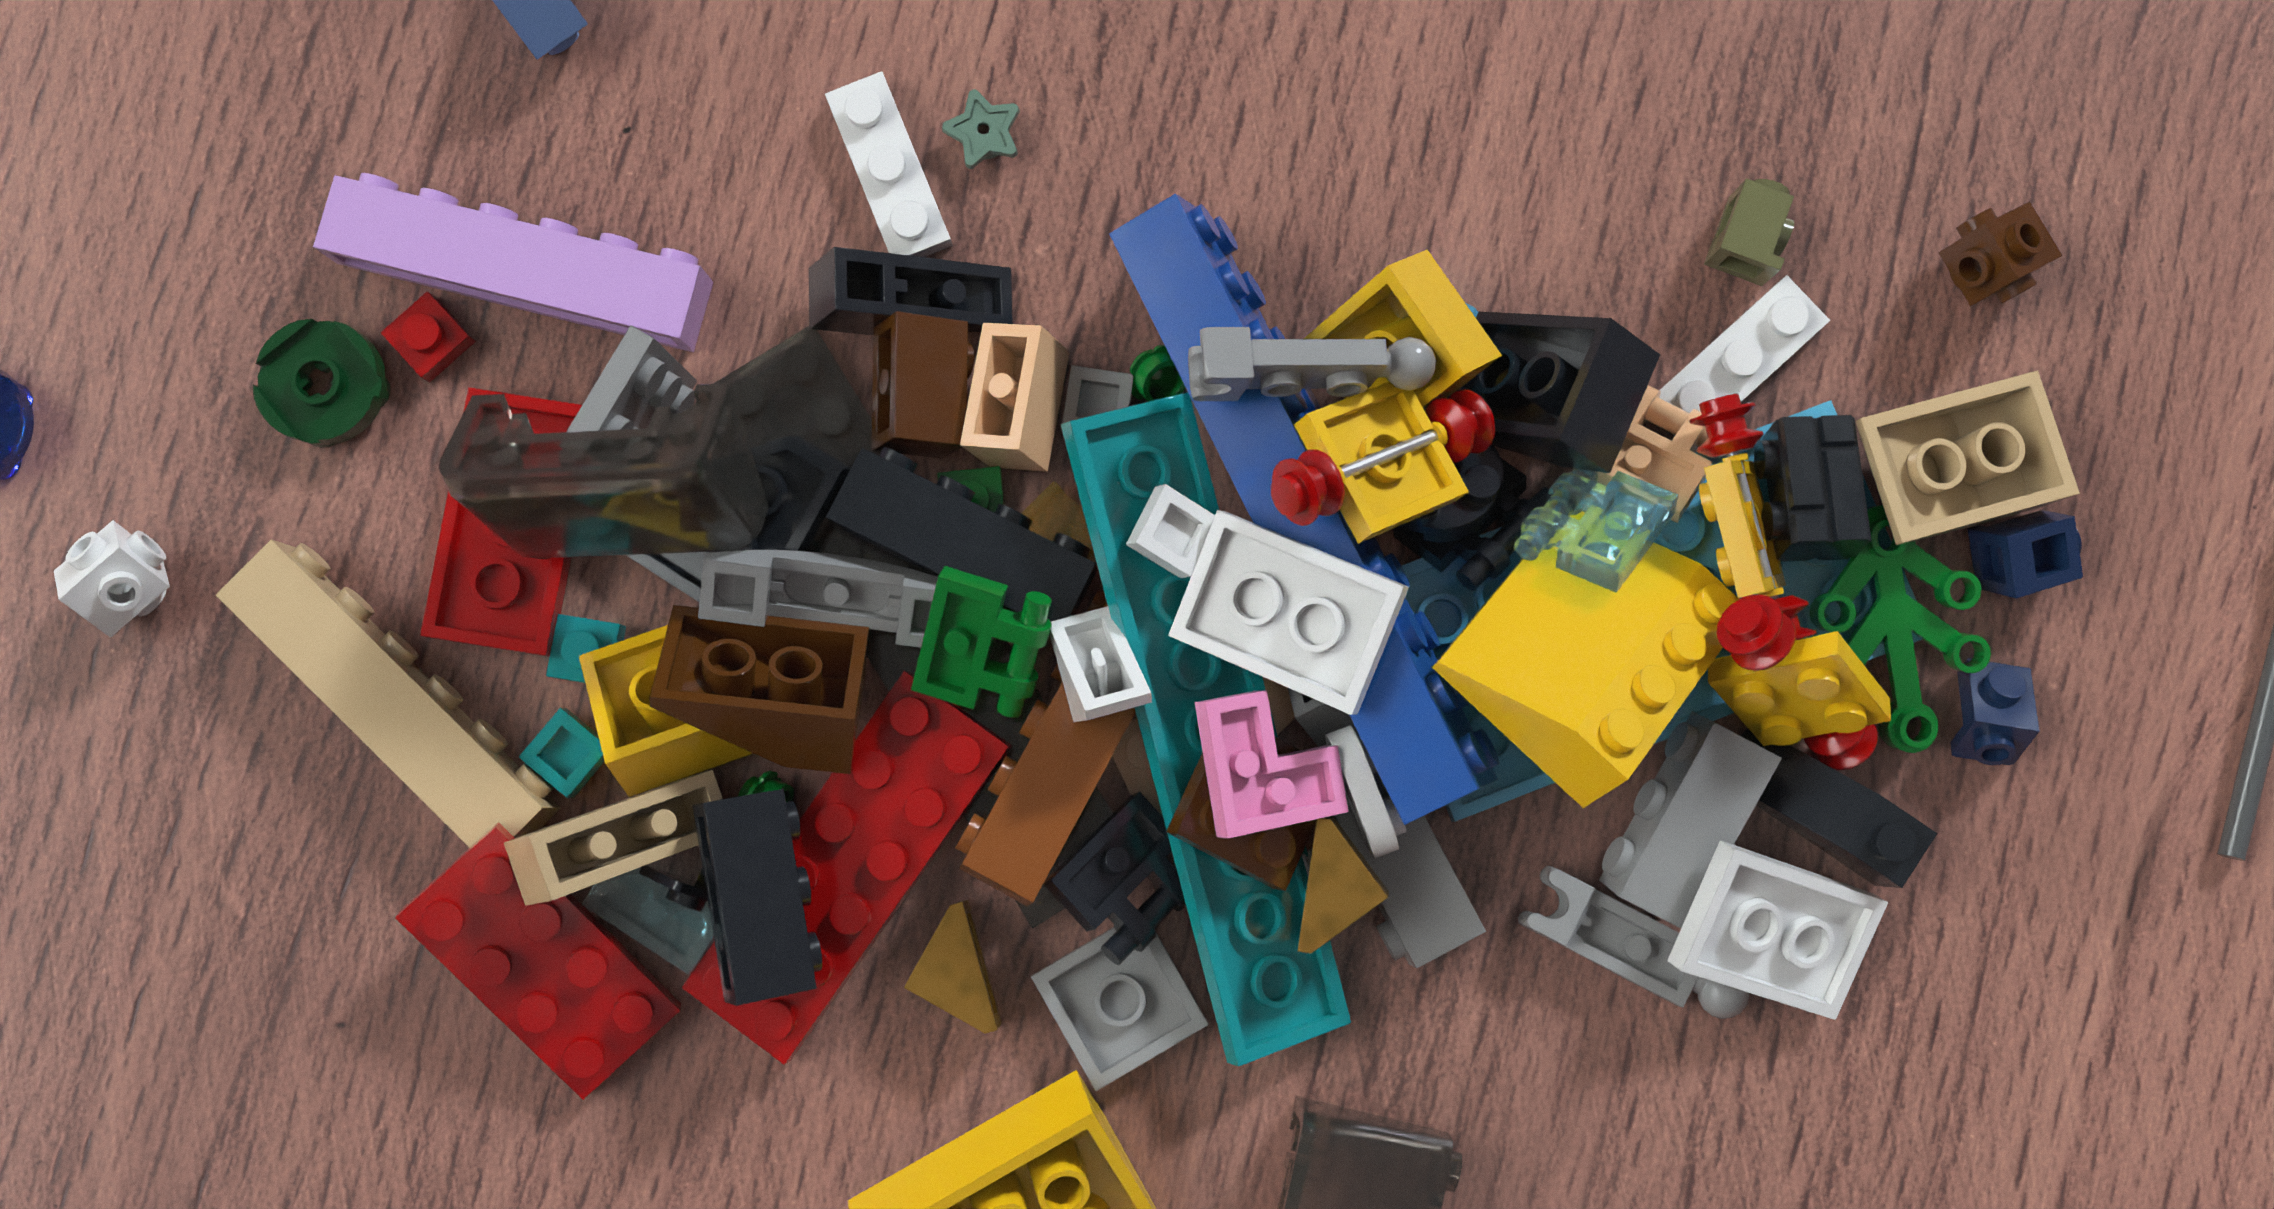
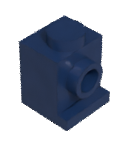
[1967,510,2083,599]

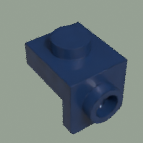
[1950,658,2040,765]

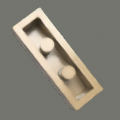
[504,770,723,906]

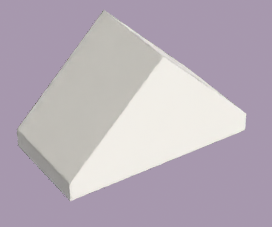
[1050,606,1152,722]

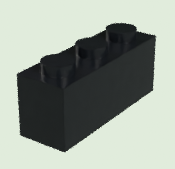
[692,789,822,1006]

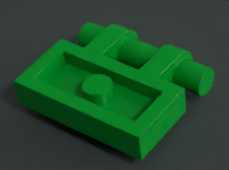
[911,566,1052,718]

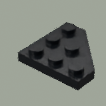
[597,436,851,602]

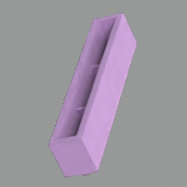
[313,173,713,353]

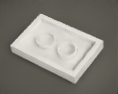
[1168,510,1409,715]
[1667,840,1888,1020]

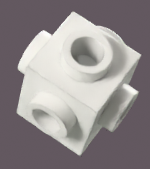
[54,520,170,638]

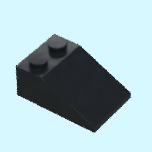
[1447,311,1661,473]

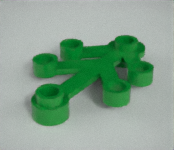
[1809,505,1991,753]

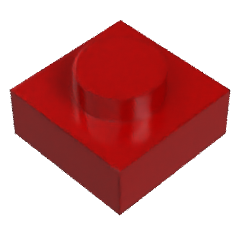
[380,291,476,383]

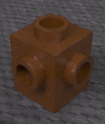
[1938,201,2063,306]

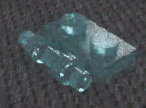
[1514,469,1678,593]

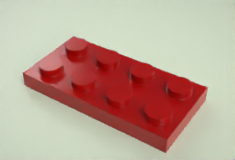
[420,387,590,657]
[395,822,681,1100]

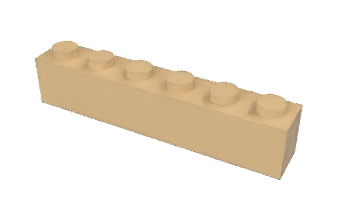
[216,539,560,848]

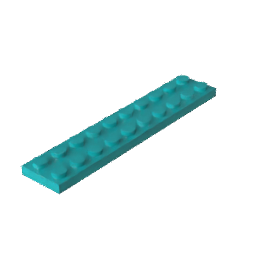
[1061,392,1351,1067]

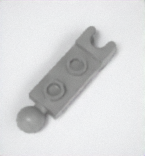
[1188,327,1436,401]
[1518,866,1750,1019]

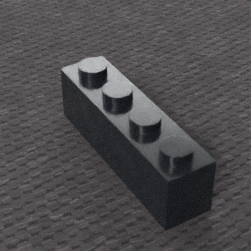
[826,447,1097,621]

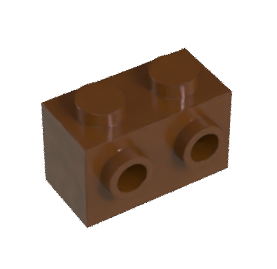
[871,311,974,458]

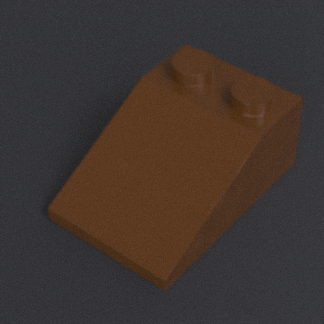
[649,605,869,774]

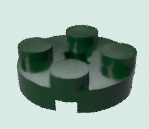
[253,319,391,448]

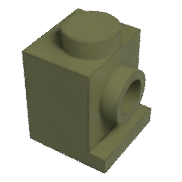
[1704,178,1795,286]

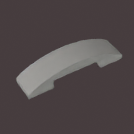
[698,550,938,648]

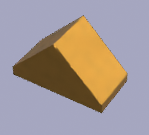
[1298,816,1389,954]
[904,899,1002,1034]

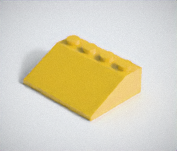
[1432,504,1739,808]
[847,1070,1157,1209]

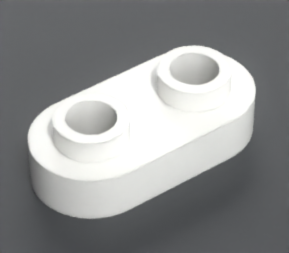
[1325,725,1406,859]

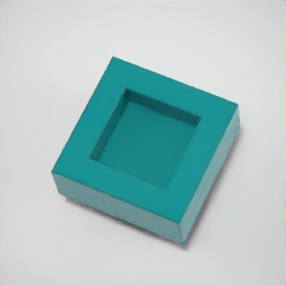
[546,614,626,683]
[519,707,605,798]

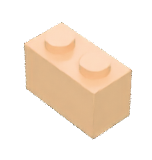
[960,323,1069,472]

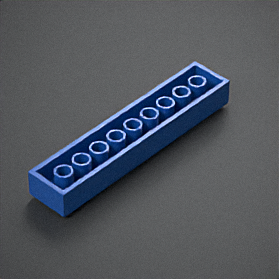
[1109,193,1500,825]

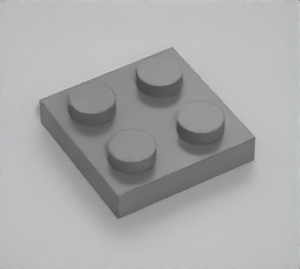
[1031,927,1209,1091]

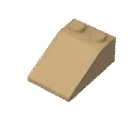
[1855,370,2080,545]

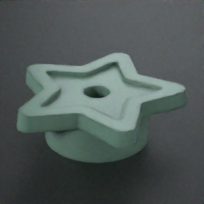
[942,89,1020,169]

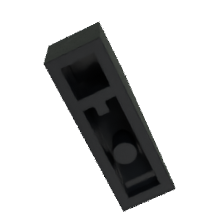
[808,247,1013,335]
[1741,728,1938,888]

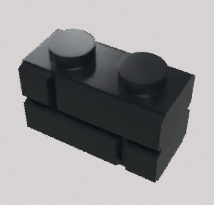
[1754,415,1871,562]

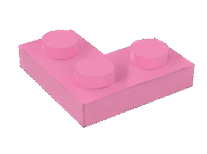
[1194,690,1349,838]

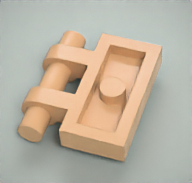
[1573,385,1713,523]

